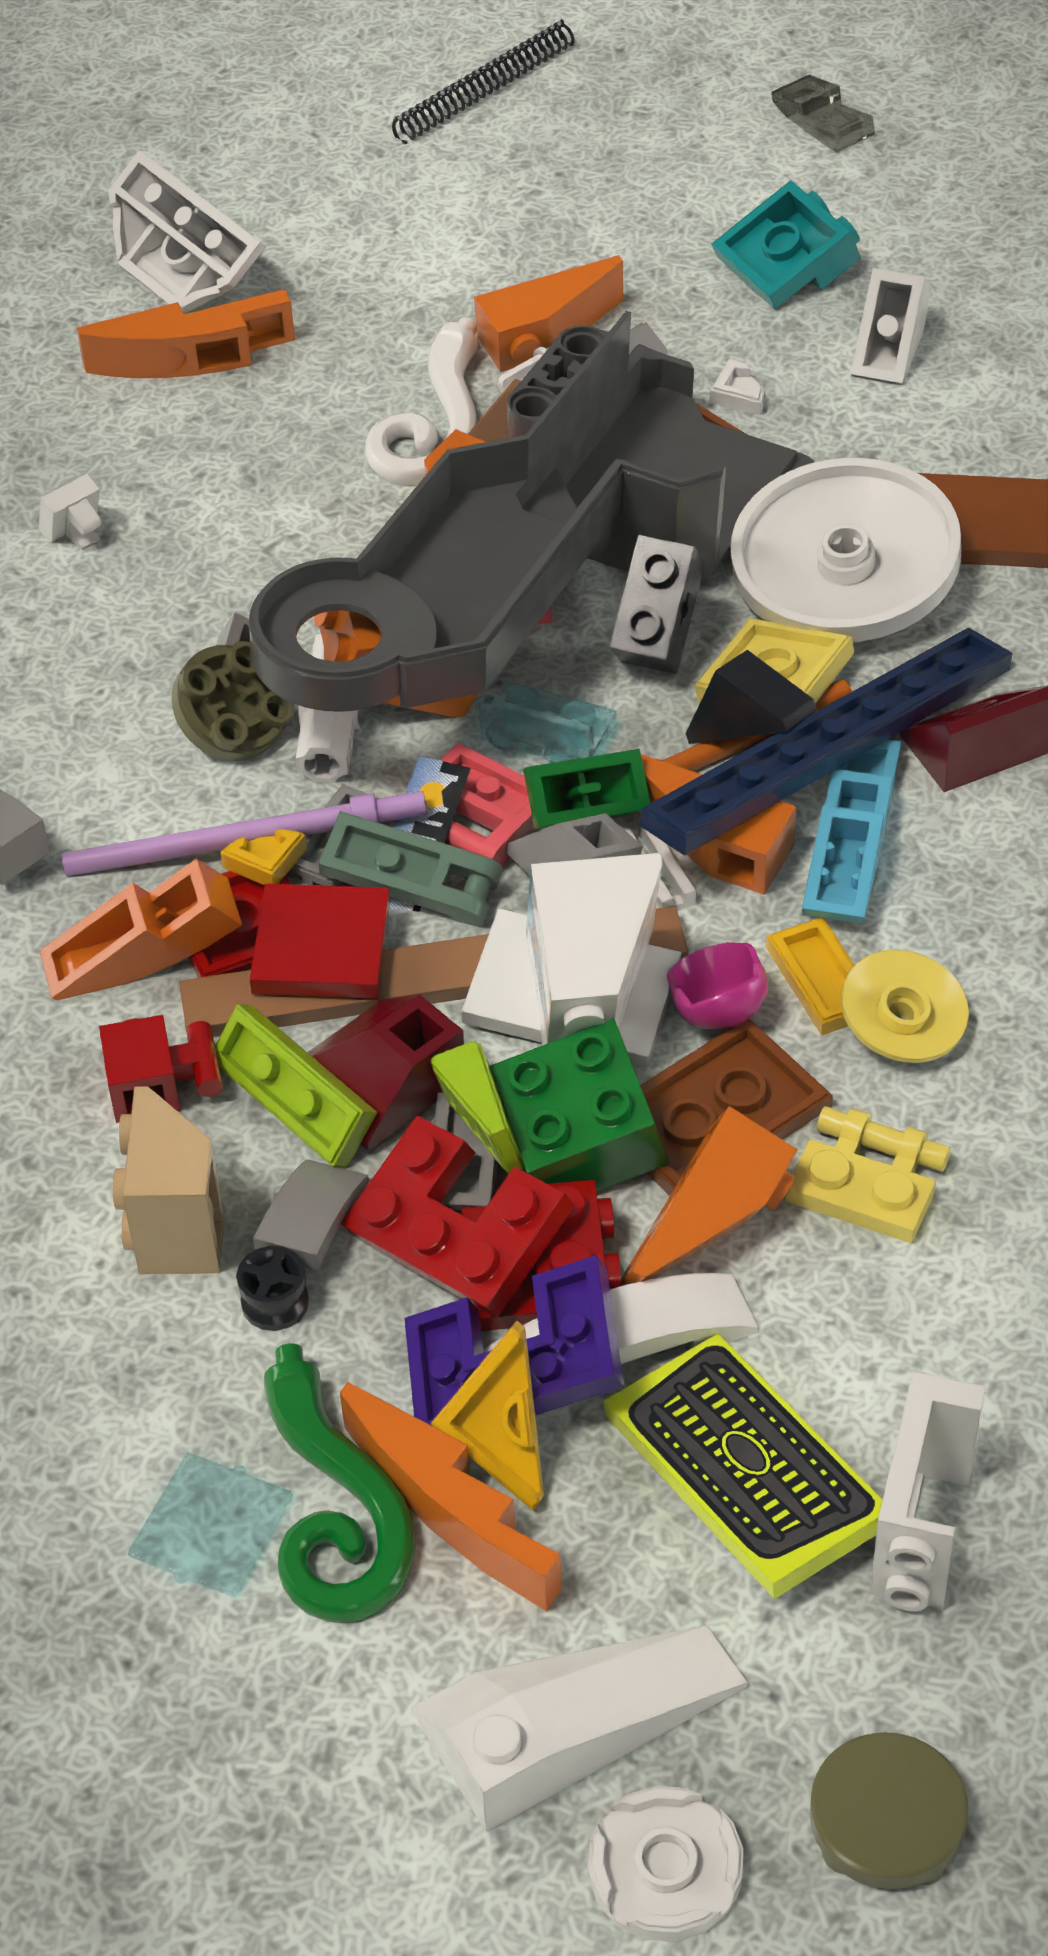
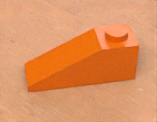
[474,255,624,372]
[621,1106,798,1286]

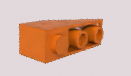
[641,754,796,895]

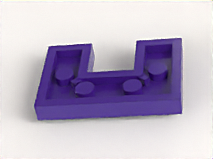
[404,1255,625,1426]

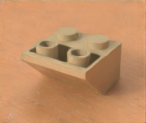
[113,1086,225,1274]

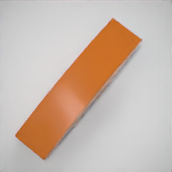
[340,1382,562,1612]

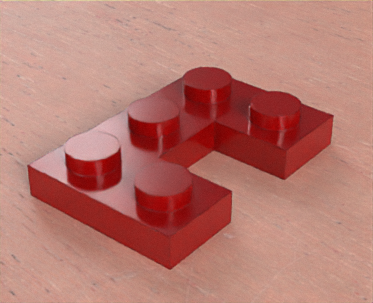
[340,1115,575,1319]

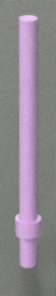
[62,791,428,877]

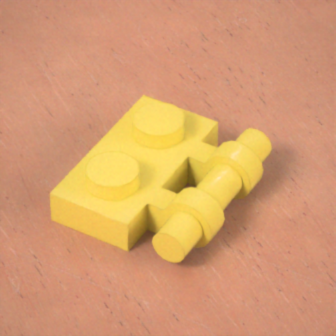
[785,1106,951,1244]

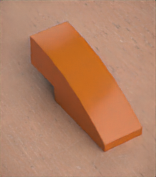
[40,858,242,1001]

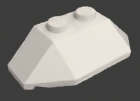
[108,150,266,313]

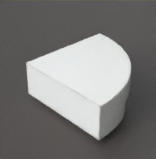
[710,359,764,415]

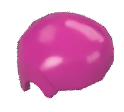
[667,942,768,1030]

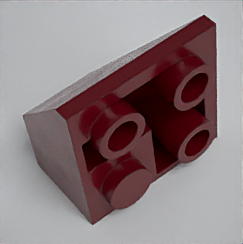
[307,994,464,1151]

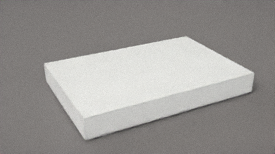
[461,908,681,1067]

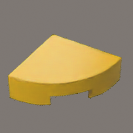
[220,829,307,885]

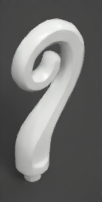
[365,317,478,486]

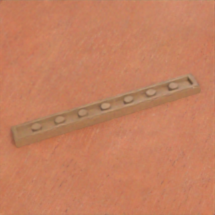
[179,906,689,1040]

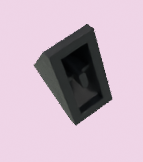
[685,650,817,744]

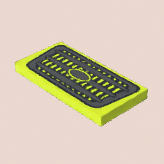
[603,1333,883,1599]

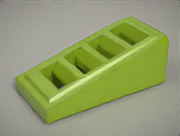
[431,1040,525,1174]

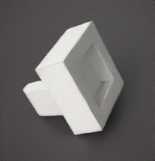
[39,474,102,550]

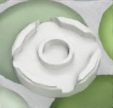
[588,1786,744,1942]

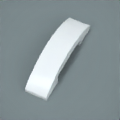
[483,1273,759,1364]

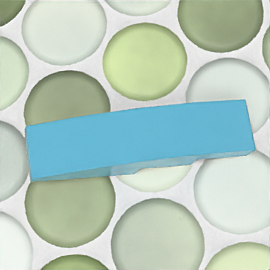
[802,740,901,924]

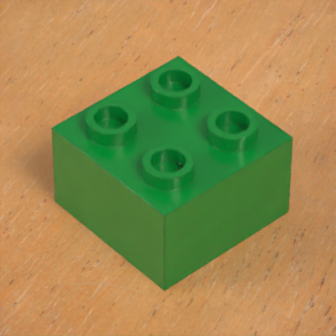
[490,1018,670,1192]

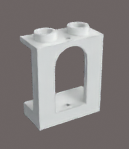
[870,1371,986,1611]

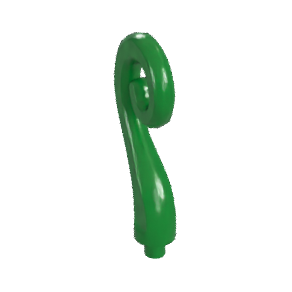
[264,1343,416,1623]

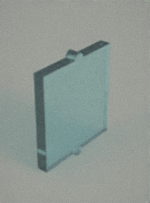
[128,1452,293,1598]

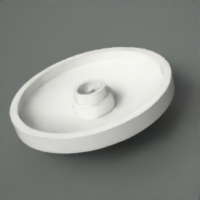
[730,458,961,642]

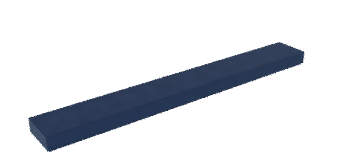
[640,628,1013,856]

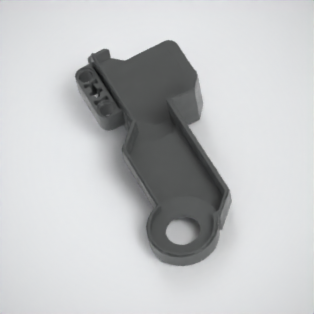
[249,311,815,712]

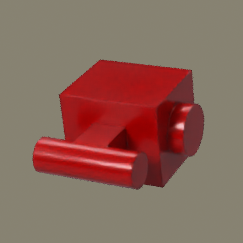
[99,1015,223,1123]

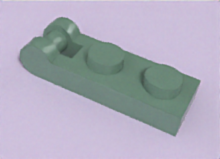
[318,811,504,927]

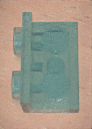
[479,680,617,763]

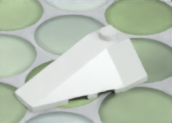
[411,1625,747,1832]

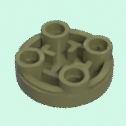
[171,641,294,761]
[810,1732,968,1889]

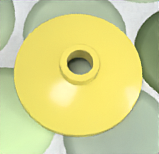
[841,950,969,1063]

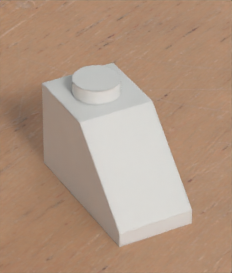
[850,268,932,384]

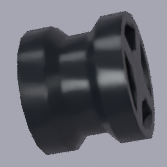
[236,1246,309,1331]

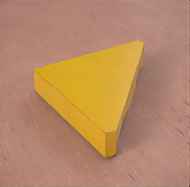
[431,1321,544,1510]

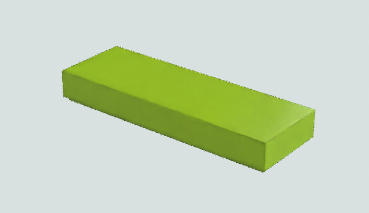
[215,1004,378,1167]

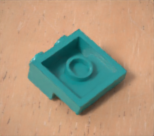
[711,180,861,309]

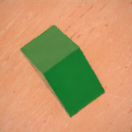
[523,749,650,829]

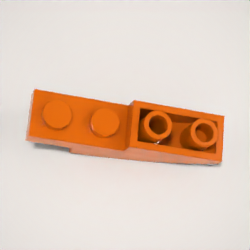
[77,289,295,378]

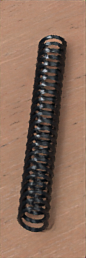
[392,19,575,144]

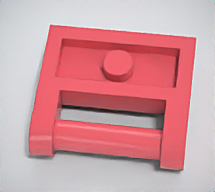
[394,742,534,867]

